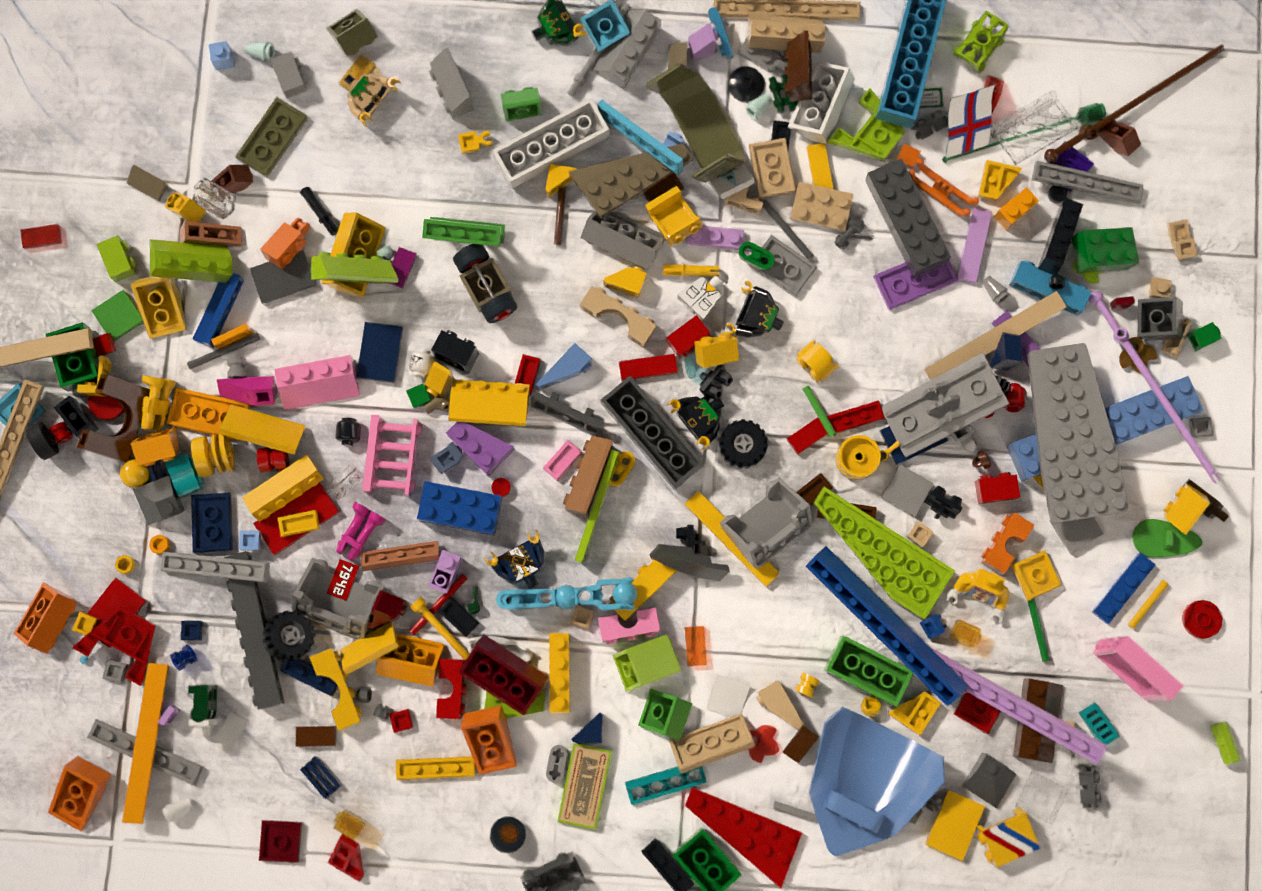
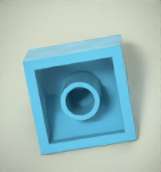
[580,0,631,52]

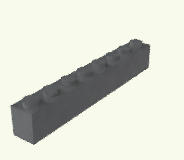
[224,551,285,710]

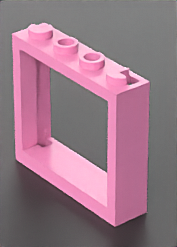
[1092,636,1184,701]

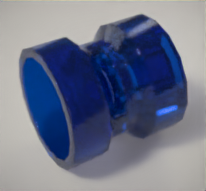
[170,644,198,671]

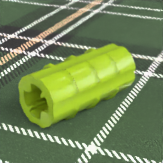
[1210,721,1242,765]

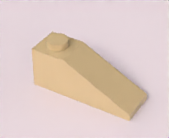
[756,680,804,730]

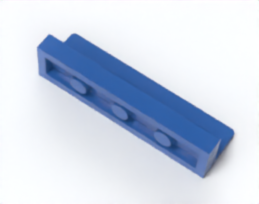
[193,273,245,348]

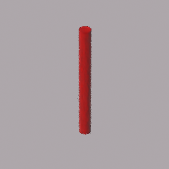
[409,573,468,636]

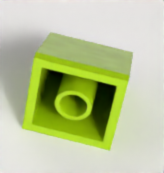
[612,634,681,692]

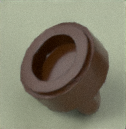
[972,450,992,470]

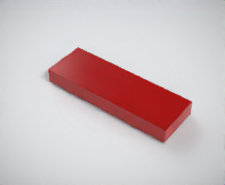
[619,354,678,381]
[827,400,885,434]

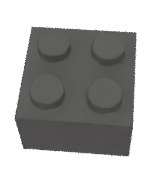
[1137,297,1183,341]

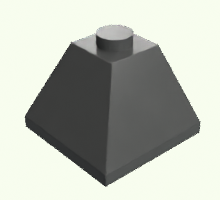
[133,475,185,525]
[962,753,1017,808]

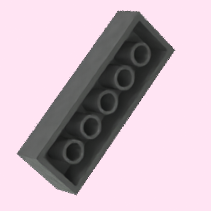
[865,158,951,278]
[601,376,705,491]

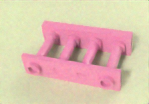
[362,414,422,497]

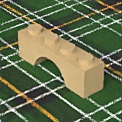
[580,286,656,348]

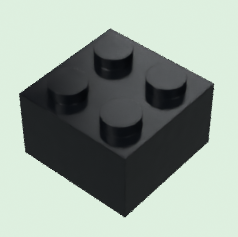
[431,330,479,374]

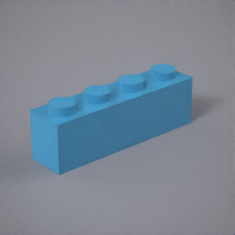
[1009,261,1092,316]

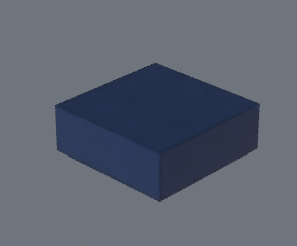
[181,621,203,640]

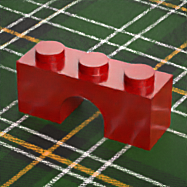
[436,659,467,719]

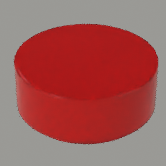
[491,478,511,497]

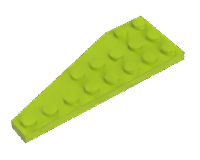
[813,487,955,620]

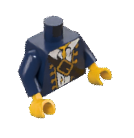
[484,529,544,589]

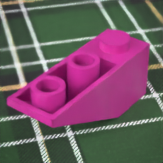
[216,376,277,406]

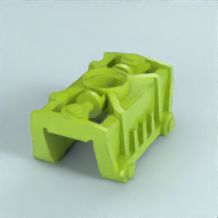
[952,10,1009,73]

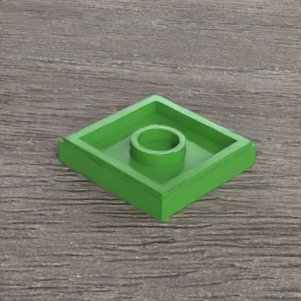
[91,290,144,342]

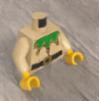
[343,74,401,127]

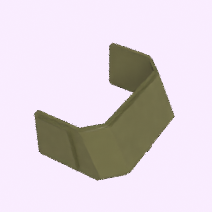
[646,63,745,183]

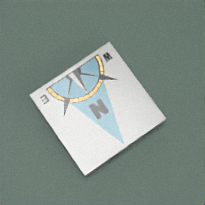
[708,164,755,199]

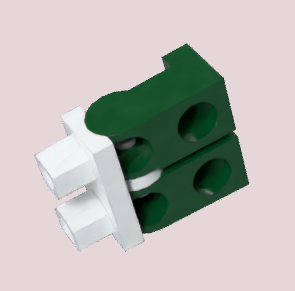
[188,685,218,737]

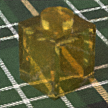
[948,619,982,647]
[333,809,367,840]

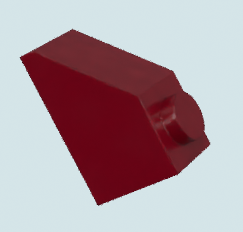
[367,590,408,629]

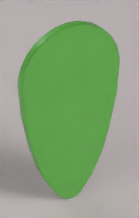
[1132,519,1203,557]

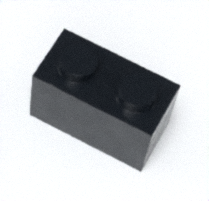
[54,396,99,438]

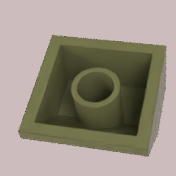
[326,9,378,57]

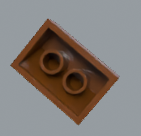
[784,31,812,102]

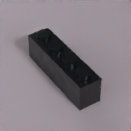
[1038,198,1083,275]

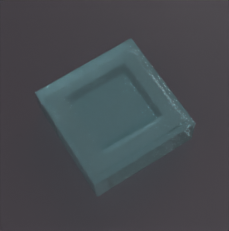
[684,356,696,379]

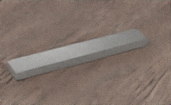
[1031,161,1144,204]
[161,552,270,582]
[87,719,204,785]

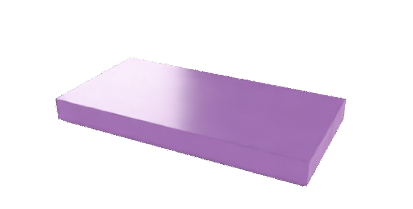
[873,262,958,311]

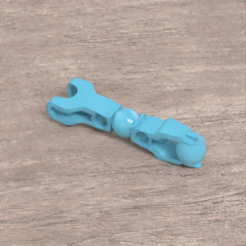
[496,577,637,611]

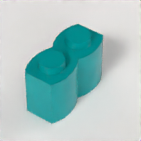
[165,453,204,498]

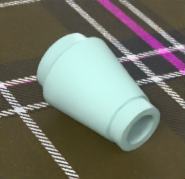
[245,42,275,61]
[745,93,773,119]

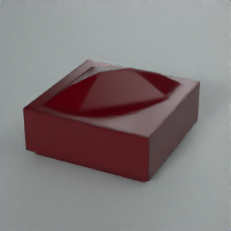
[1110,296,1135,310]

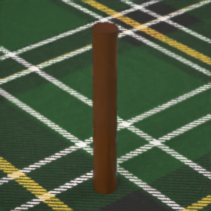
[554,189,566,245]

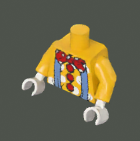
[947,568,1010,623]

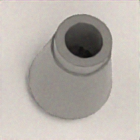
[982,276,1009,304]

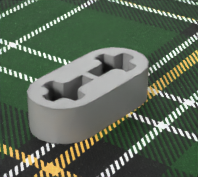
[546,745,567,783]

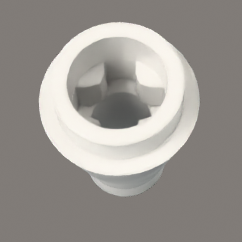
[162,798,194,823]

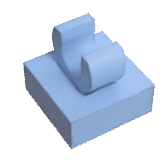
[239,530,261,551]

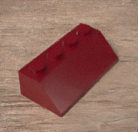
[458,634,549,716]

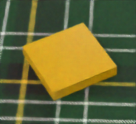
[1011,550,1062,601]

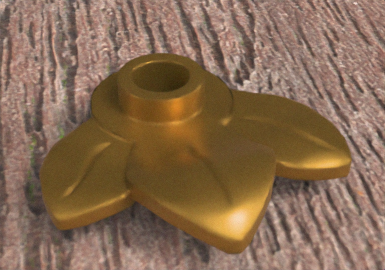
[1119,337,1157,374]

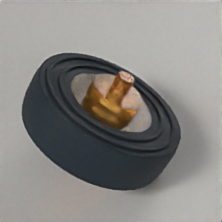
[490,816,526,853]

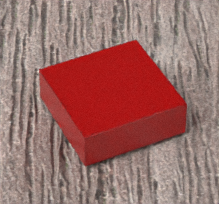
[93,333,117,357]
[389,709,414,733]

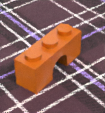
[981,512,1034,575]

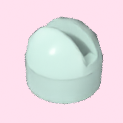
[377,245,393,260]

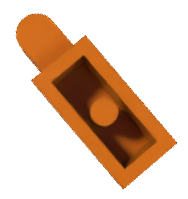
[260,217,310,269]

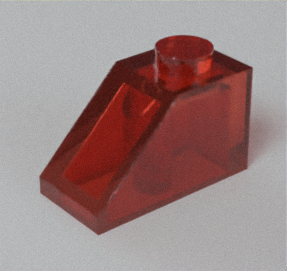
[982,74,1005,114]

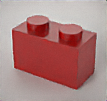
[666,315,710,359]
[975,472,1020,504]

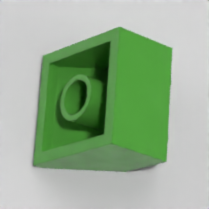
[501,87,542,121]
[638,688,693,740]

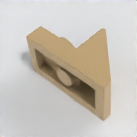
[724,187,763,215]

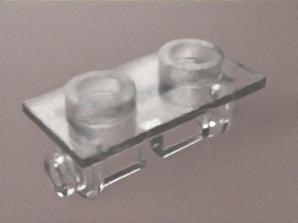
[324,464,364,502]

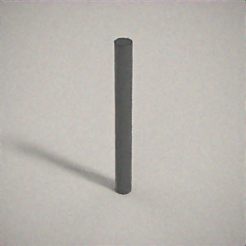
[762,199,814,260]
[187,333,260,370]

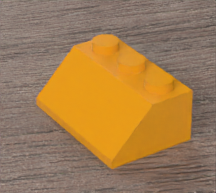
[376,633,444,687]

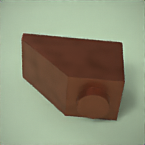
[1099,121,1141,157]
[211,165,254,198]

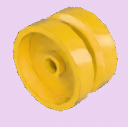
[835,435,881,480]

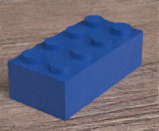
[417,481,503,536]

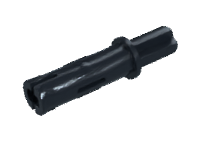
[300,187,339,236]

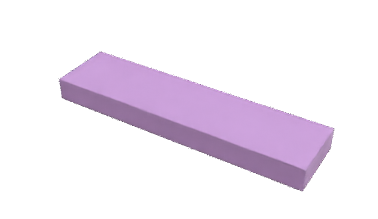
[957,207,992,284]

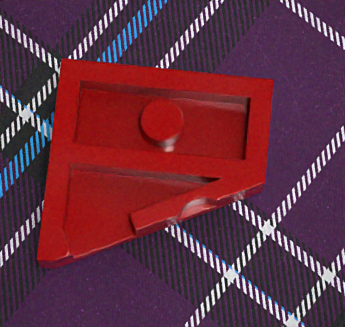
[327,833,364,882]

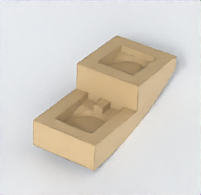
[1167,219,1197,260]

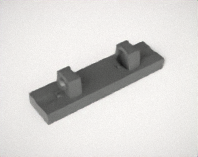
[530,391,605,437]

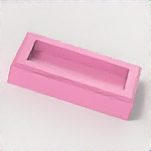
[543,440,582,481]

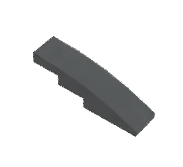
[649,544,730,581]

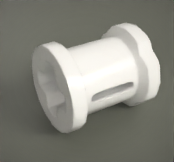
[1071,751,1095,767]

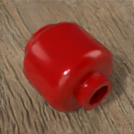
[1004,383,1027,413]

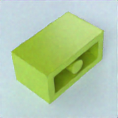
[96,235,137,282]

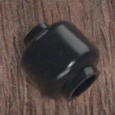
[335,418,361,446]

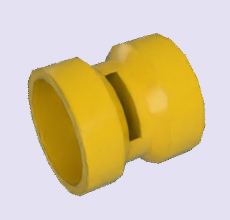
[795,672,820,698]

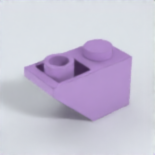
[688,23,718,61]
[428,550,463,593]

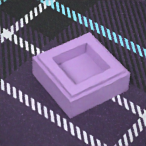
[158,705,180,726]

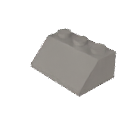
[429,48,474,118]

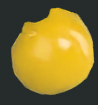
[119,459,150,488]

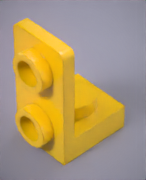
[77,356,111,397]

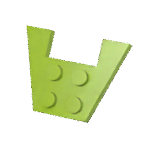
[827,88,905,162]

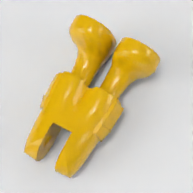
[141,375,176,431]

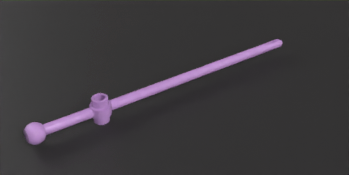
[1088,290,1221,484]

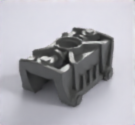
[519,851,585,891]

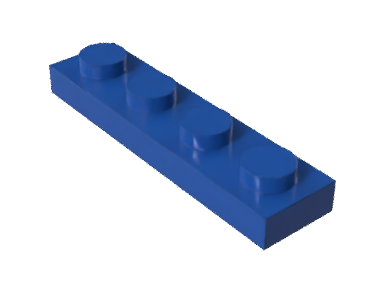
[1092,552,1156,624]

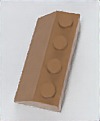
[563,436,613,518]

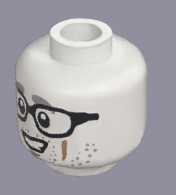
[409,349,436,378]

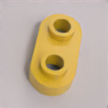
[610,451,635,487]

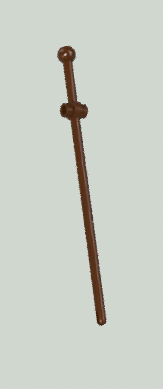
[1044,45,1225,163]

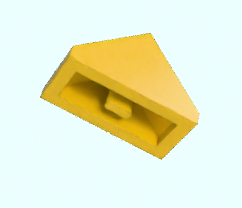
[546,164,577,198]

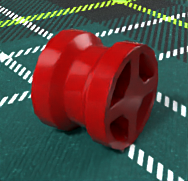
[49,422,74,444]

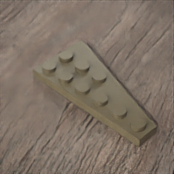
[569,143,694,219]

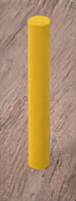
[1127,580,1169,630]

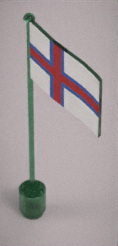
[942,85,1106,163]

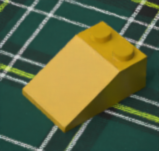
[131,276,187,339]

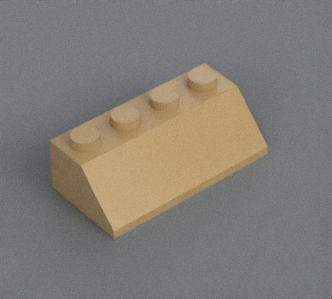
[748,13,825,53]

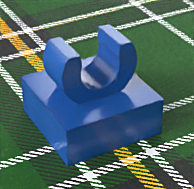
[920,614,947,640]

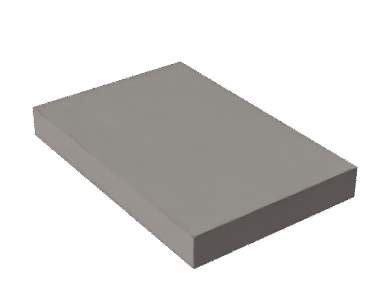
[749,235,817,297]

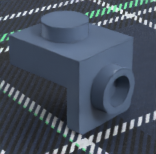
[430,442,463,474]

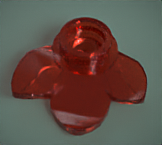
[749,725,779,763]

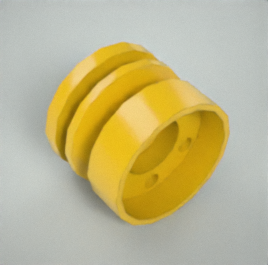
[191,434,235,478]

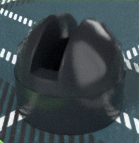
[1049,274,1065,290]

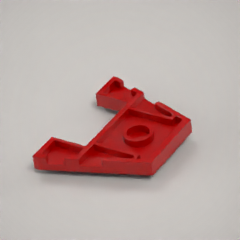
[72,606,156,686]

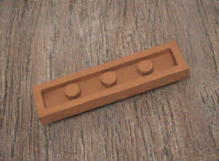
[361,541,440,571]

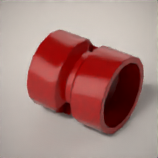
[257,447,289,473]

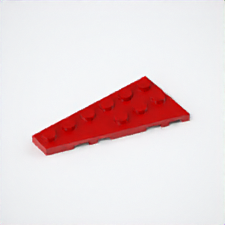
[685,787,803,889]

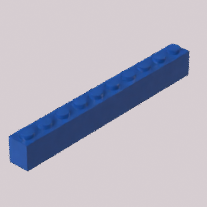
[805,546,968,707]

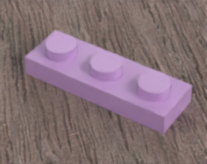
[686,226,744,250]

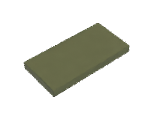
[235,96,309,178]

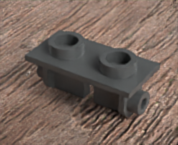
[910,110,948,140]
[1078,767,1101,808]

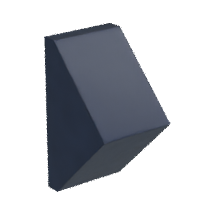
[990,332,1022,371]
[571,712,603,743]

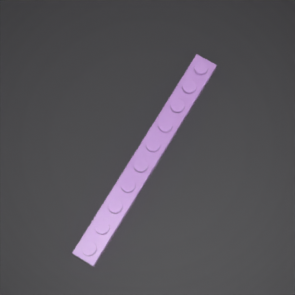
[930,647,1108,765]

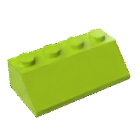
[149,239,233,283]
[311,252,398,284]

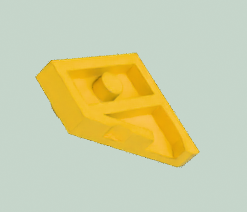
[978,160,1022,201]
[887,692,941,736]

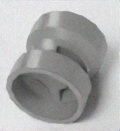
[227,357,247,378]

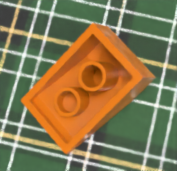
[461,705,517,775]
[48,756,111,831]

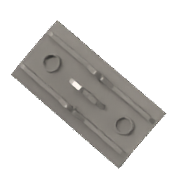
[881,352,1010,457]

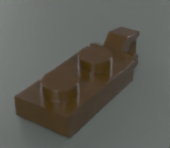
[1183,478,1229,522]

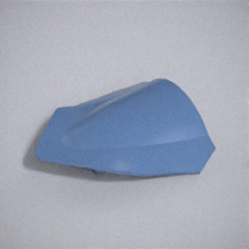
[809,706,945,856]

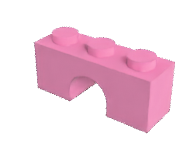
[598,607,660,645]

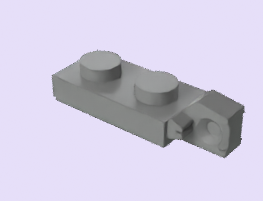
[737,36,788,74]

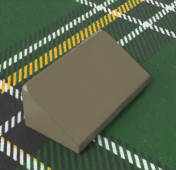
[668,42,688,69]
[126,164,168,201]

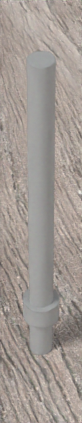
[567,3,631,97]

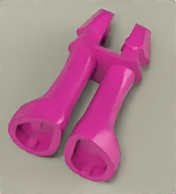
[336,501,386,561]

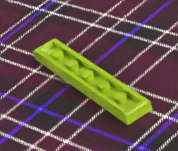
[575,450,620,563]

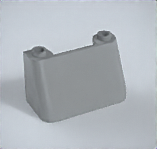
[720,477,812,569]
[292,558,384,639]

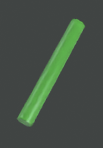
[803,386,837,438]

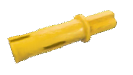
[663,263,719,278]

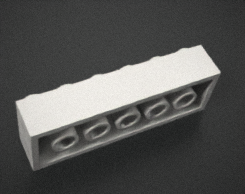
[492,98,610,189]

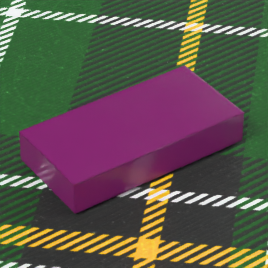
[389,247,417,289]

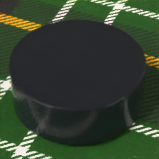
[1047,185,1068,204]

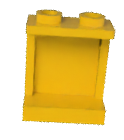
[645,186,702,246]

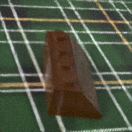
[1013,678,1063,763]

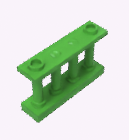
[422,216,505,246]

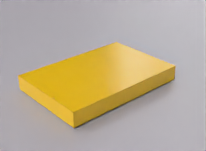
[340,622,399,675]
[925,789,985,861]

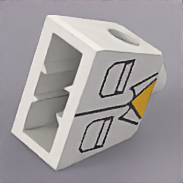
[677,276,723,322]

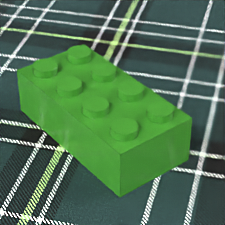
[823,635,913,707]

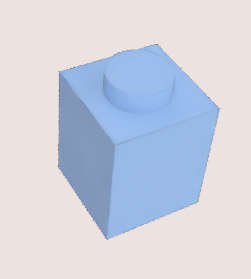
[208,41,234,70]

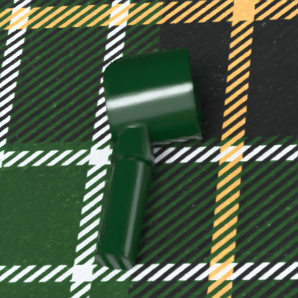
[467,586,480,615]

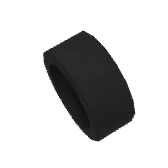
[26,422,59,460]

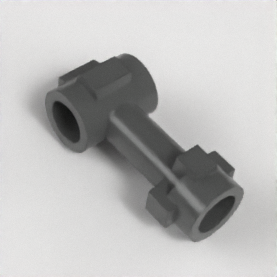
[834,216,866,249]

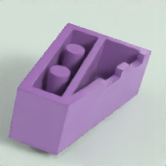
[446,422,515,476]

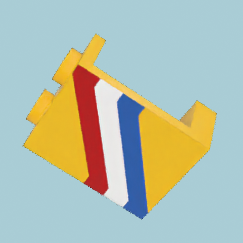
[976,807,1040,868]

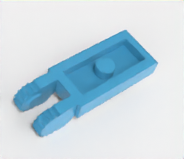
[708,7,733,60]

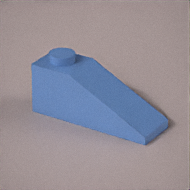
[536,343,592,390]

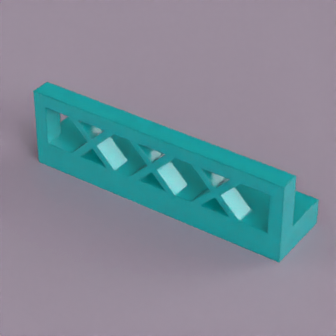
[625,766,707,805]

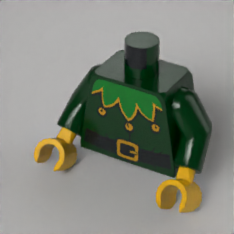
[531,0,587,46]

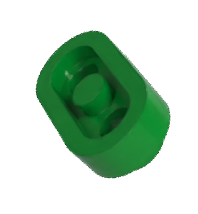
[738,242,774,271]

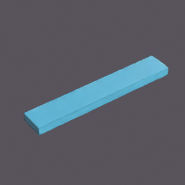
[598,100,683,175]

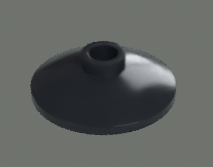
[728,66,765,102]

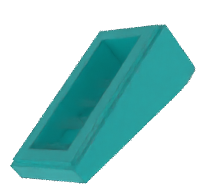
[1078,702,1120,745]

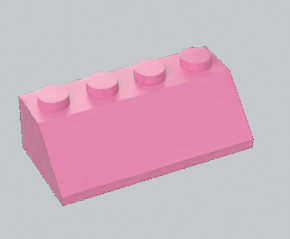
[274,355,360,410]

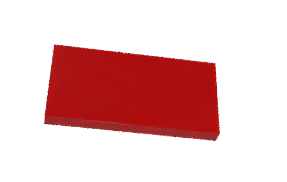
[253,482,340,555]

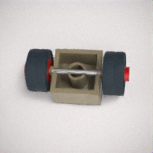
[453,244,518,323]

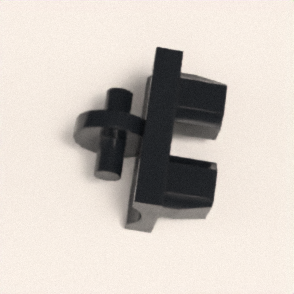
[699,364,733,401]
[924,486,963,520]
[676,525,706,553]

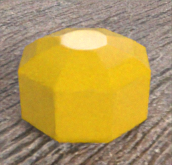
[115,555,136,575]

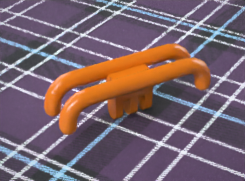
[908,158,979,217]

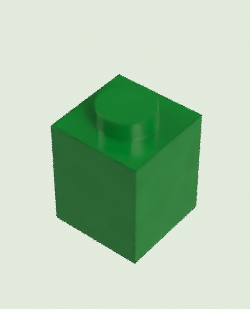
[1187,322,1222,352]

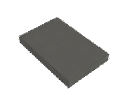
[250,250,316,304]

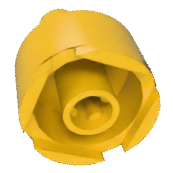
[796,339,839,383]

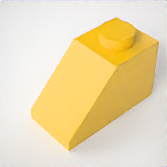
[603,266,647,298]
[425,362,455,398]

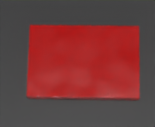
[87,577,147,648]

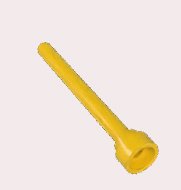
[410,596,469,660]

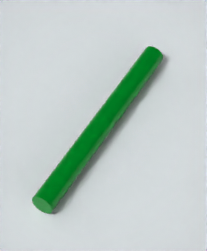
[1027,598,1050,662]

